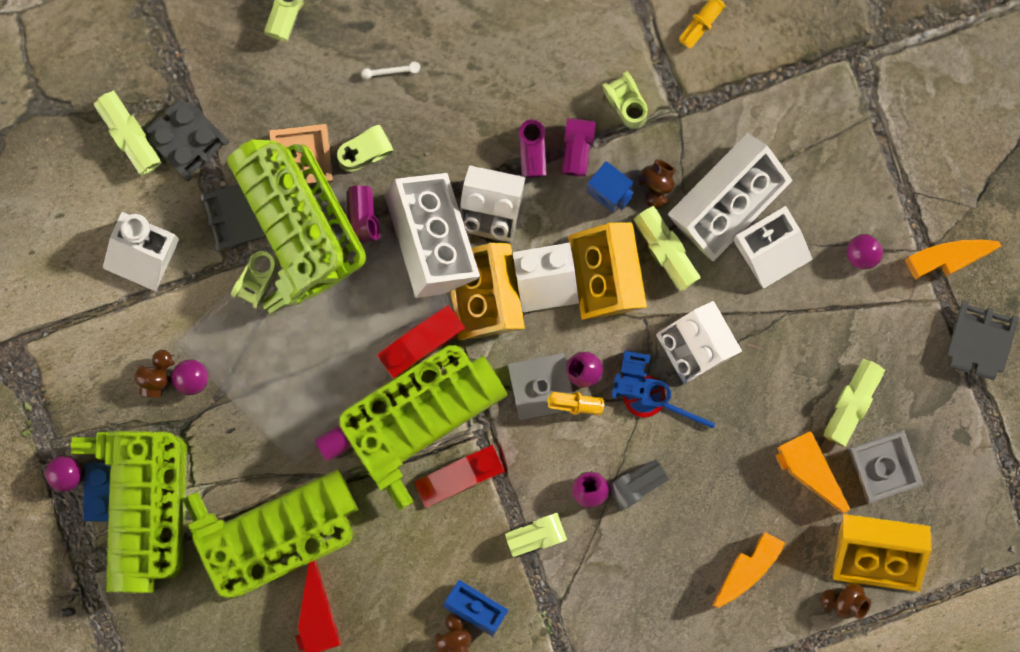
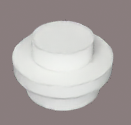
[120,214,150,243]

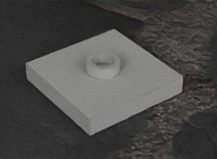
[508,353,573,421]
[848,430,923,504]

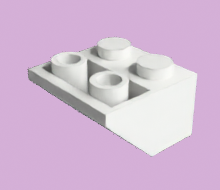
[459,166,525,243]
[733,206,813,289]
[103,212,179,291]
[656,301,742,384]

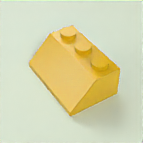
[568,222,647,320]
[450,243,525,340]
[833,514,931,592]

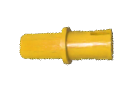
[679,0,726,49]
[547,392,604,416]

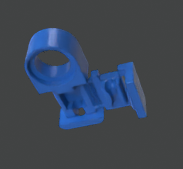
[612,351,671,407]

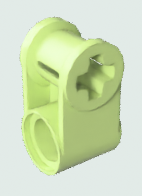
[602,71,648,129]
[337,125,394,172]
[231,251,278,309]

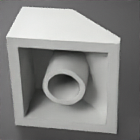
[513,243,579,313]

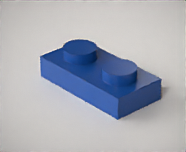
[83,463,110,522]
[443,580,509,637]

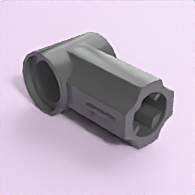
[608,459,669,511]

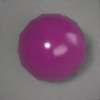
[846,234,883,270]
[566,351,603,388]
[171,359,209,395]
[45,455,82,492]
[572,471,609,508]

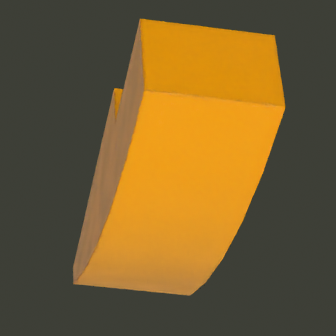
[904,239,1001,280]
[712,532,786,608]

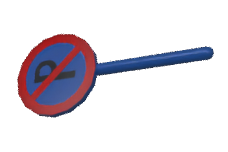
[623,375,715,428]

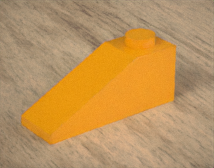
[775,431,850,513]

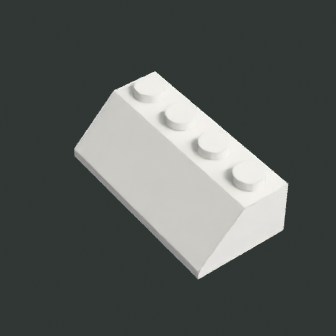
[667,133,793,262]
[384,173,480,298]

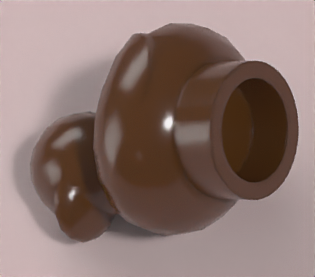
[639,159,675,209]
[134,349,175,398]
[820,583,871,620]
[434,613,472,652]

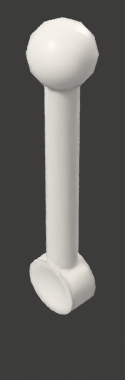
[361,62,420,79]

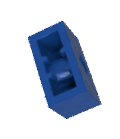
[586,161,634,213]

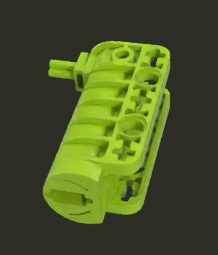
[227,139,366,314]
[340,345,508,511]
[70,431,187,593]
[183,468,359,598]

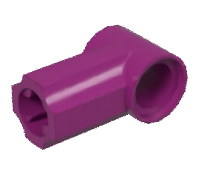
[562,118,596,177]
[518,119,547,178]
[342,185,381,244]
[314,425,353,462]

